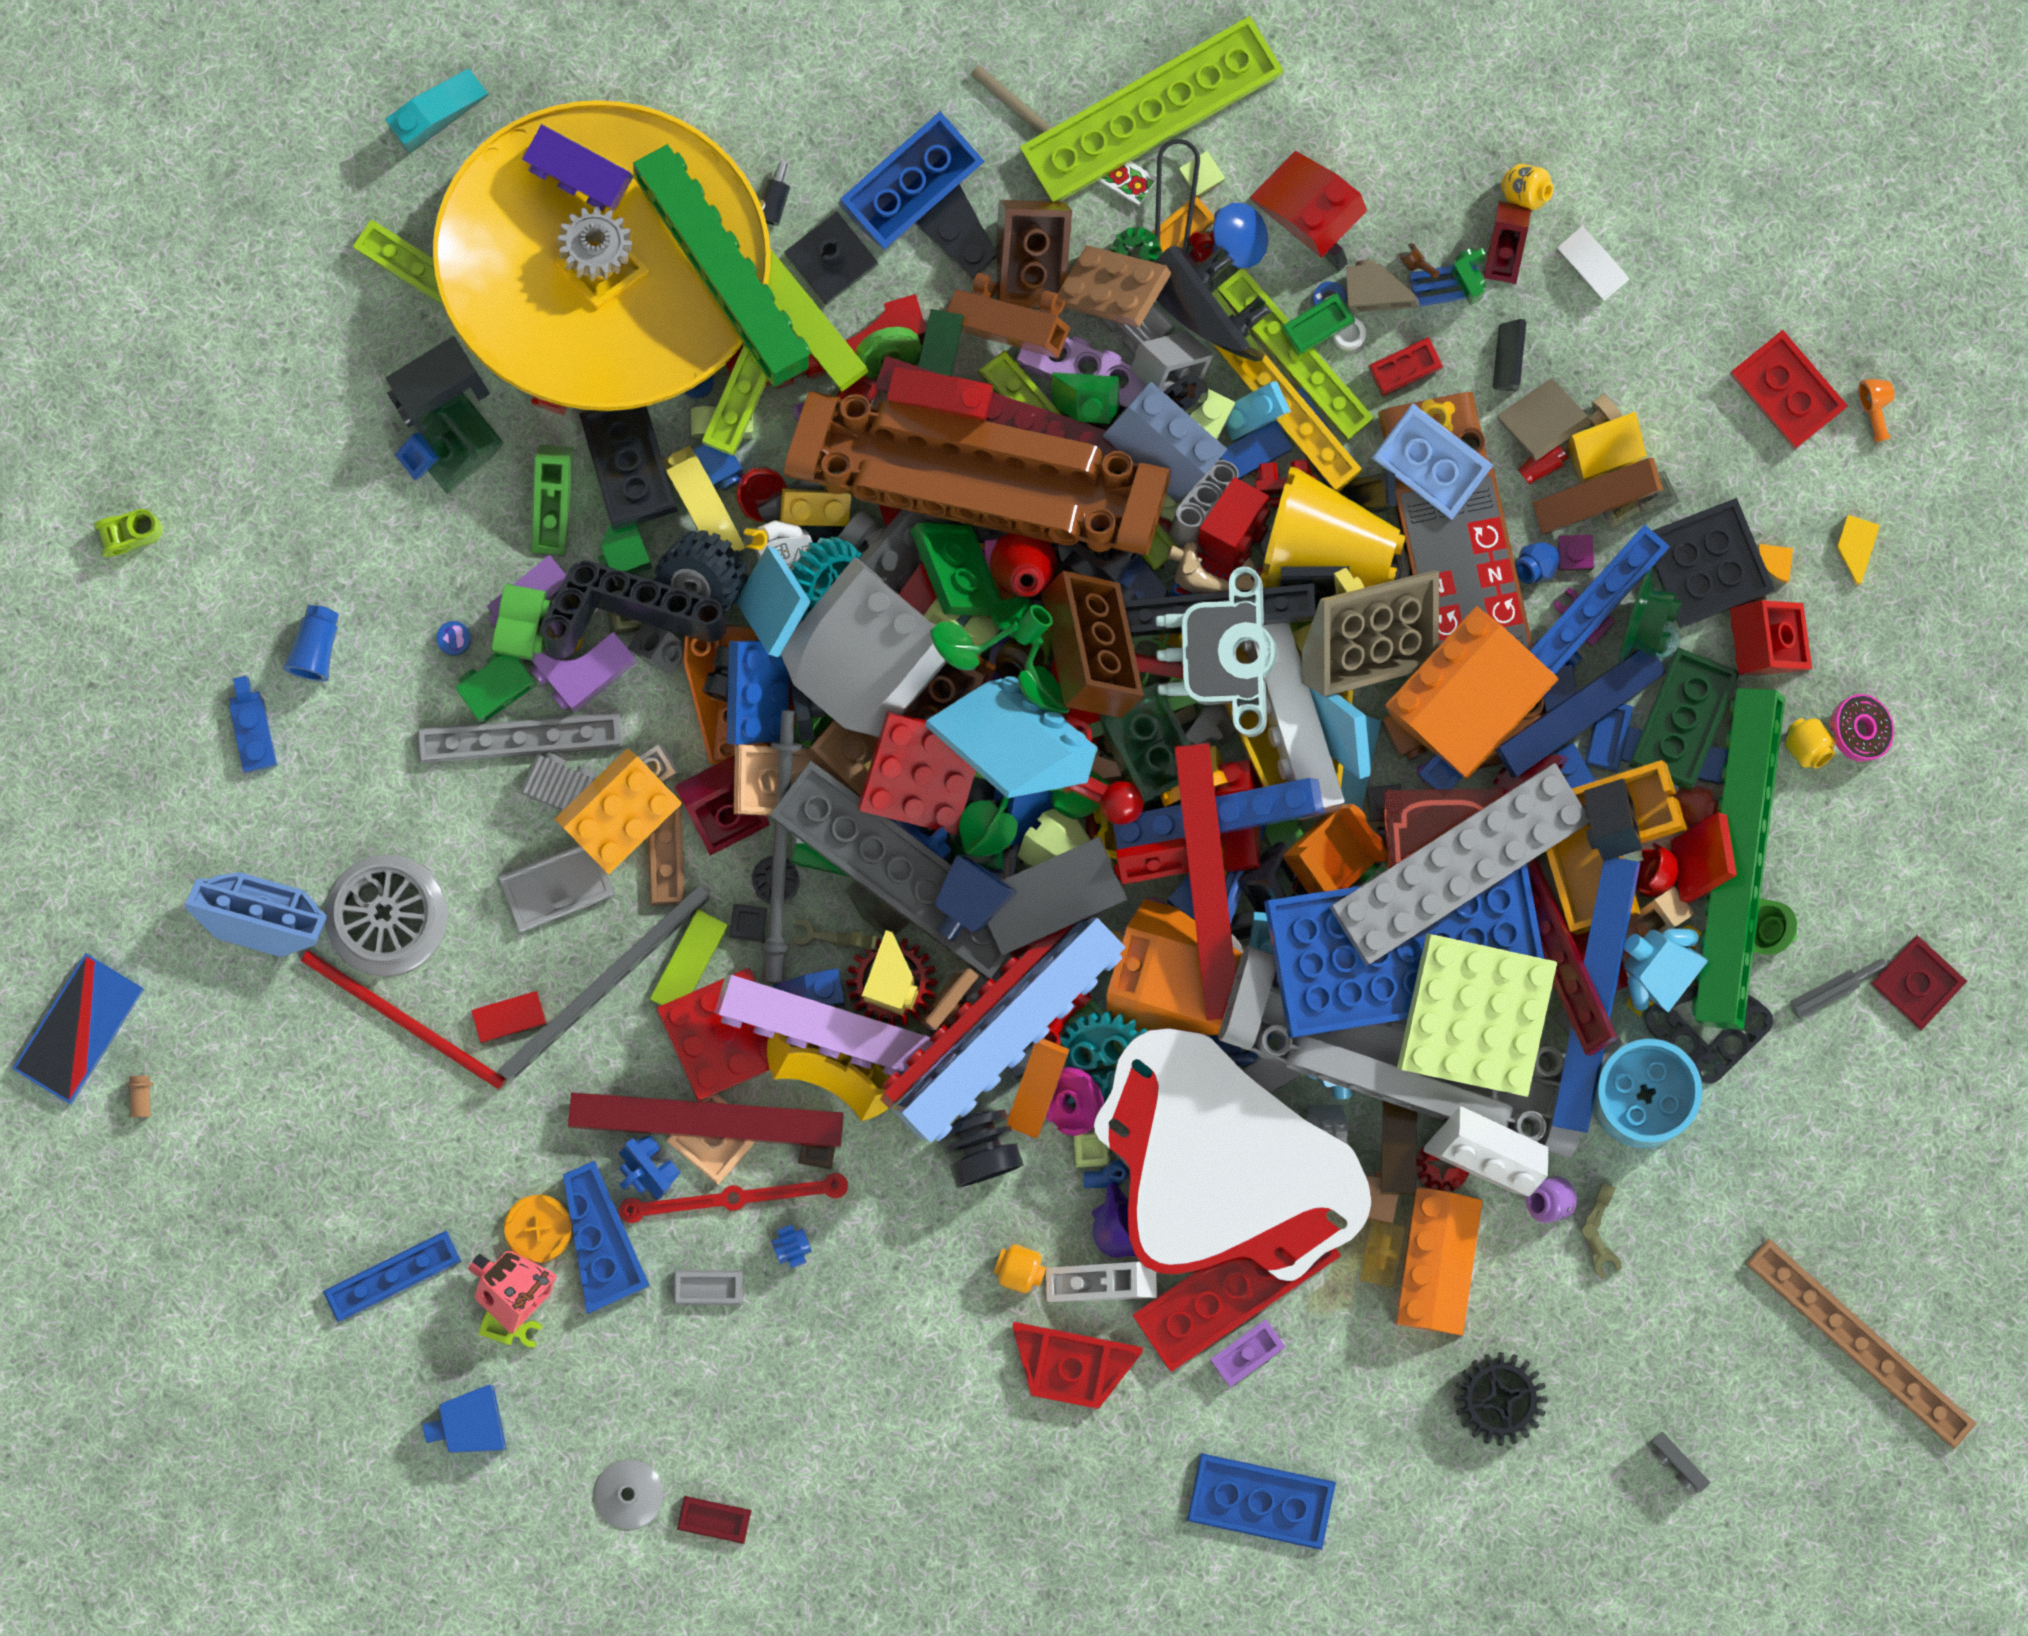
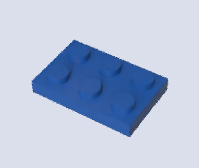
[727,640,789,745]

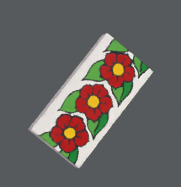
[1097,161,1156,207]

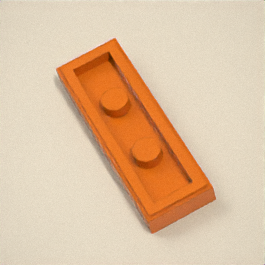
[1006,1039,1070,1139]

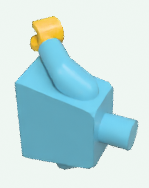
[1624,924,1708,1018]

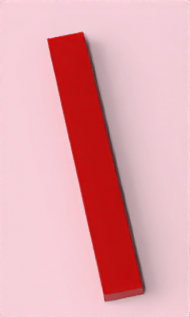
[1175,743,1236,1021]

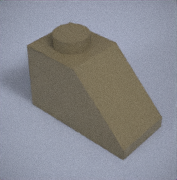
[1346,260,1420,313]

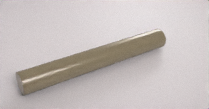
[971,65,1052,134]

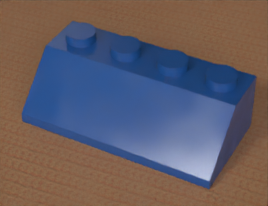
[838,111,985,250]

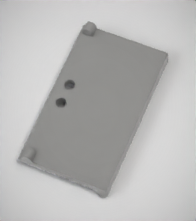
[498,845,615,933]

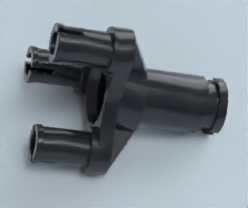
[1031,541,1141,608]

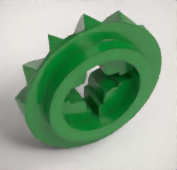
[1109,227,1162,262]

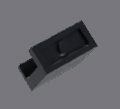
[385,336,490,435]

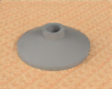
[595,1460,663,1529]

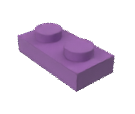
[1210,1319,1286,1387]

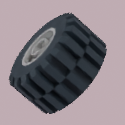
[654,530,748,622]

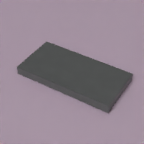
[988,837,1128,956]

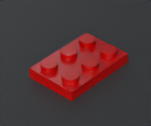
[1730,329,1848,450]

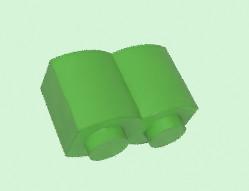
[492,584,552,661]

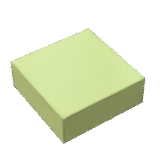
[1179,151,1225,197]
[1074,1132,1110,1168]

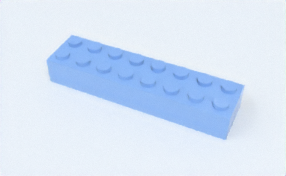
[891,917,1125,1142]

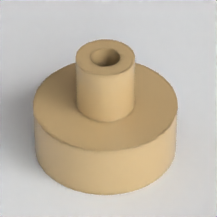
[1589,394,1622,427]

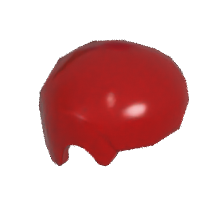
[736,467,787,522]
[1635,843,1679,897]

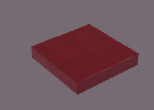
[1870,935,1968,1031]

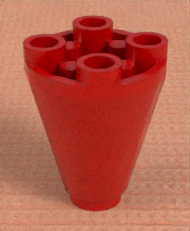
[989,533,1058,597]

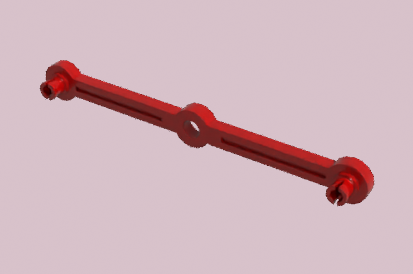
[619,1173,848,1224]

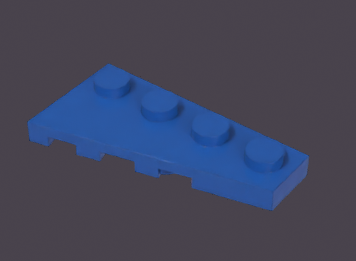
[563,1161,650,1314]

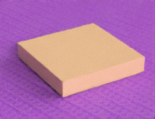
[666,1094,755,1185]

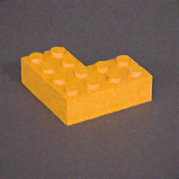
[1546,760,1687,935]

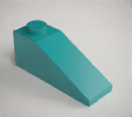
[385,68,489,154]

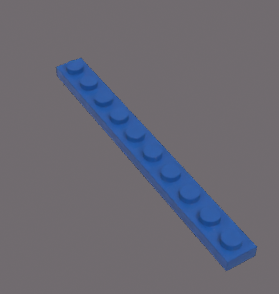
[1418,524,1670,798]

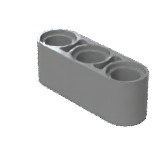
[1169,460,1239,547]

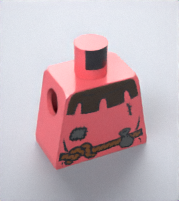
[468,1251,557,1334]

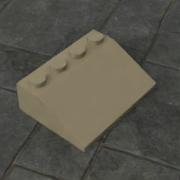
[1302,570,1439,697]

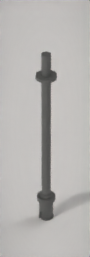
[761,710,801,982]

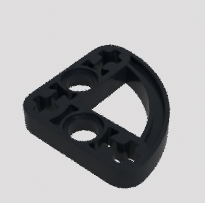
[1645,985,1774,1084]

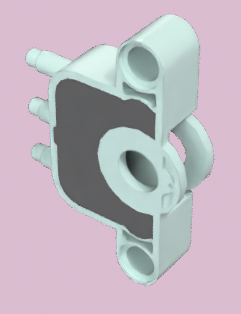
[1156,566,1278,737]

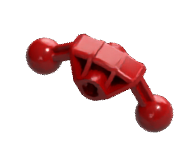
[1051,659,1144,825]

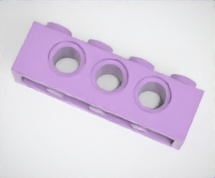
[1017,336,1146,412]

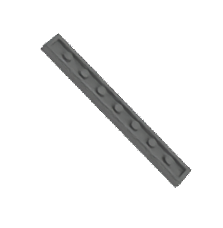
[498,885,710,1082]

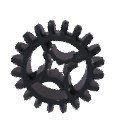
[1453,1352,1547,1446]

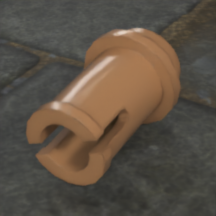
[126,1076,153,1117]

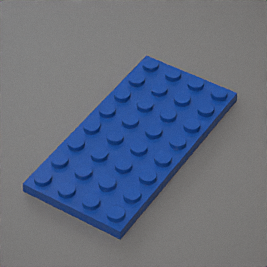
[1264,863,1551,1038]

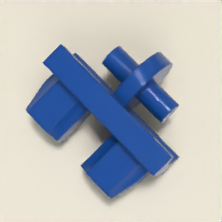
[619,1135,680,1201]

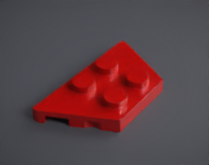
[1012,1321,1143,1409]

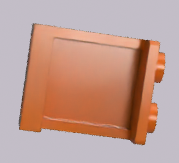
[1283,804,1390,894]

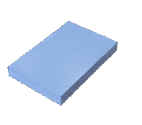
[1372,403,1494,520]

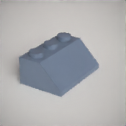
[1102,382,1227,503]

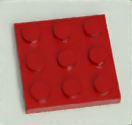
[857,711,976,835]
[656,967,770,1102]

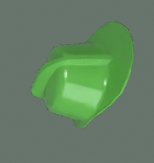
[1753,898,1798,955]

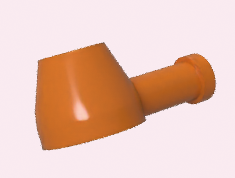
[1858,379,1895,442]

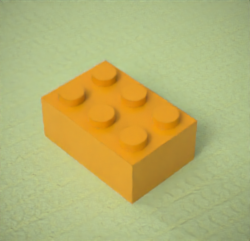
[554,748,682,875]

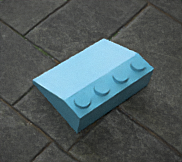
[925,677,1097,798]

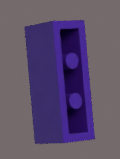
[522,124,634,212]

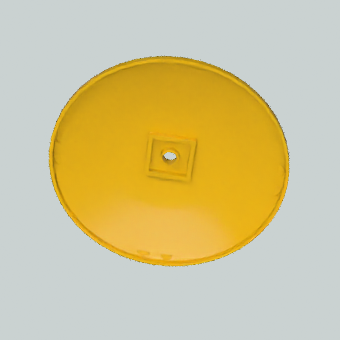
[433,100,771,411]

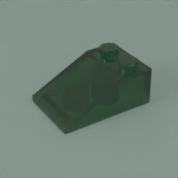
[1097,682,1190,807]

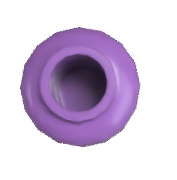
[1526,1176,1577,1223]

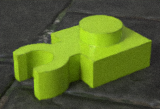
[478,1310,543,1347]

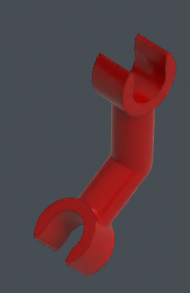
[1044,992,1092,1045]

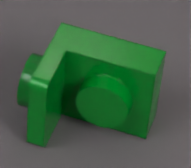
[1451,248,1486,305]

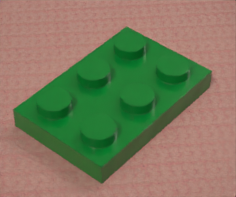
[911,523,1002,616]

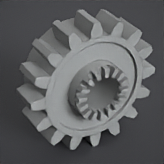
[557,207,632,281]

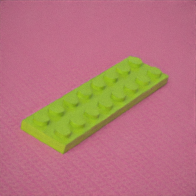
[1019,15,1284,202]

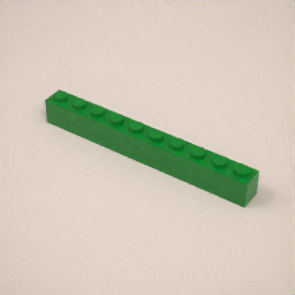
[1692,688,1786,1030]

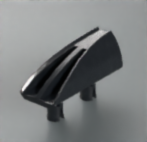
[1154,245,1272,362]

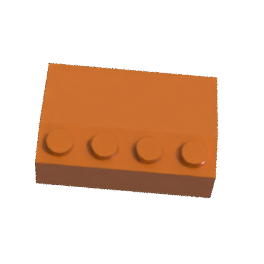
[1385,606,1559,779]

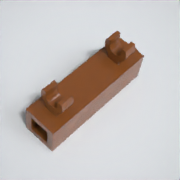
[946,273,1071,358]

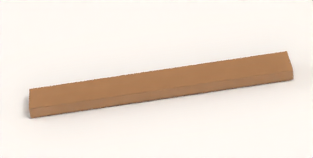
[1745,1239,1977,1449]

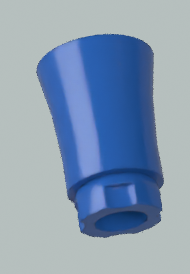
[282,605,339,682]

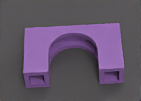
[487,555,637,714]

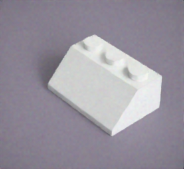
[1424,1106,1548,1197]

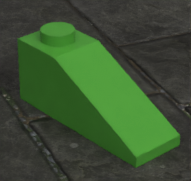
[532,444,574,555]

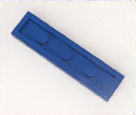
[323,1230,462,1322]

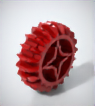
[846,938,938,1027]

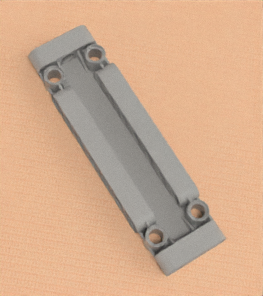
[1219,946,1581,1158]

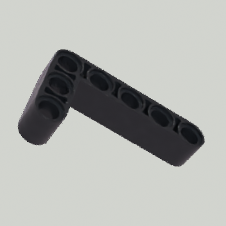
[540,560,727,659]

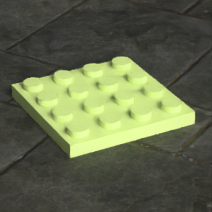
[1397,933,1557,1097]

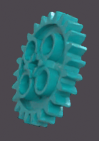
[1060,1011,1152,1122]

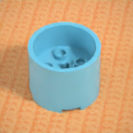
[1593,1039,1702,1149]

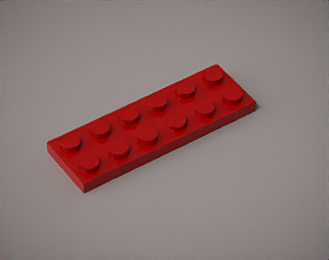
[1132,1247,1341,1372]

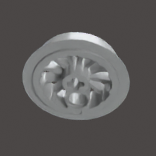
[325,854,448,977]

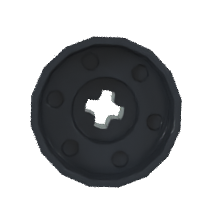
[941,1109,1024,1188]

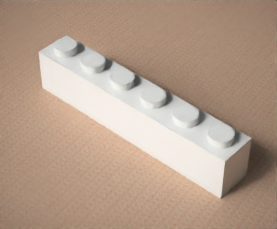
[1240,623,1345,821]

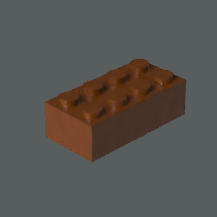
[1041,571,1144,718]

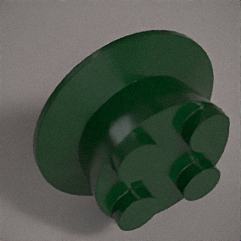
[1618,570,1682,662]

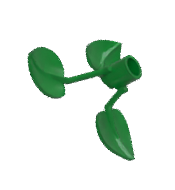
[930,597,1070,713]
[959,770,1109,857]

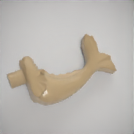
[1167,542,1255,594]

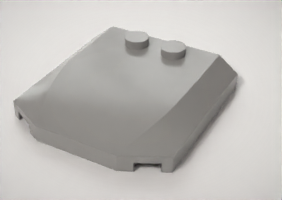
[781,557,947,737]

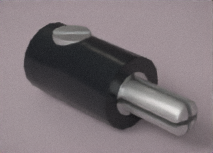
[760,161,790,226]

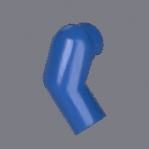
[1084,1160,1130,1188]

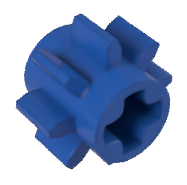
[771,1224,812,1268]

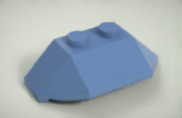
[185,872,327,957]

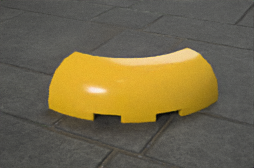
[767,1032,891,1122]

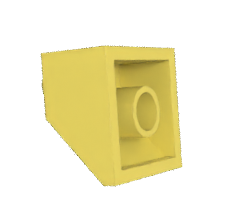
[862,930,918,1016]

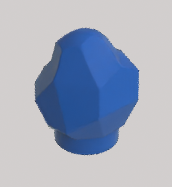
[1515,542,1560,584]

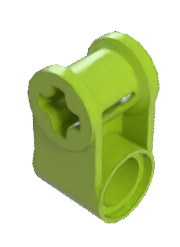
[94,509,163,557]

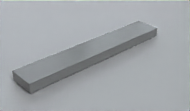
[417,713,623,764]

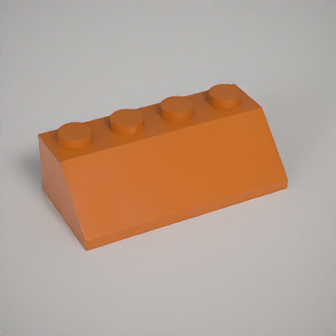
[1395,1187,1483,1336]

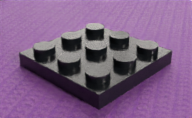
[1652,498,1775,629]

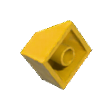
[1566,412,1647,484]

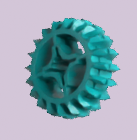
[791,537,862,621]

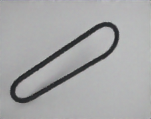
[1155,139,1200,252]

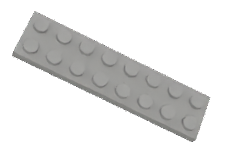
[1329,763,1590,966]

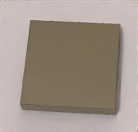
[1497,378,1591,461]

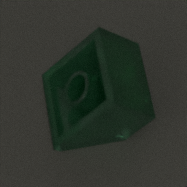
[413,392,504,494]

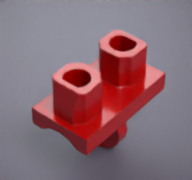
[1254,460,1316,508]

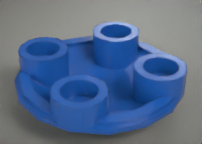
[1213,203,1269,268]

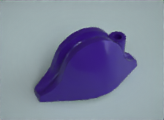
[1091,1182,1136,1258]

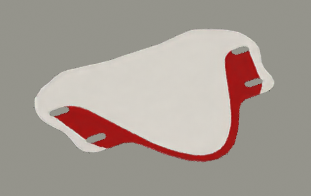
[1094,1029,1371,1281]

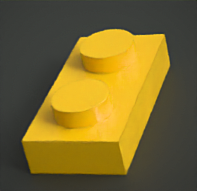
[780,489,851,526]

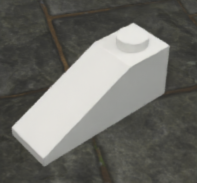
[1046,1262,1157,1302]

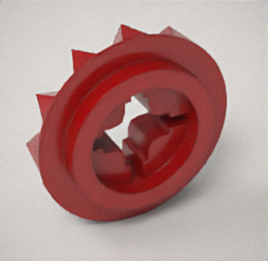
[1416,1143,1469,1192]

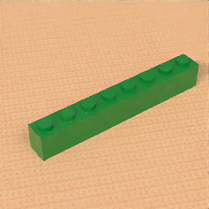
[633,144,811,388]

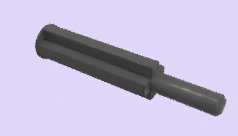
[1790,958,1887,1019]

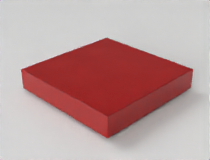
[1671,812,1737,903]

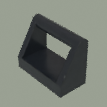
[1238,842,1308,913]

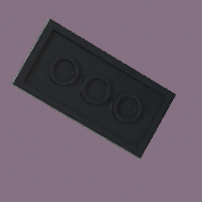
[579,406,678,531]

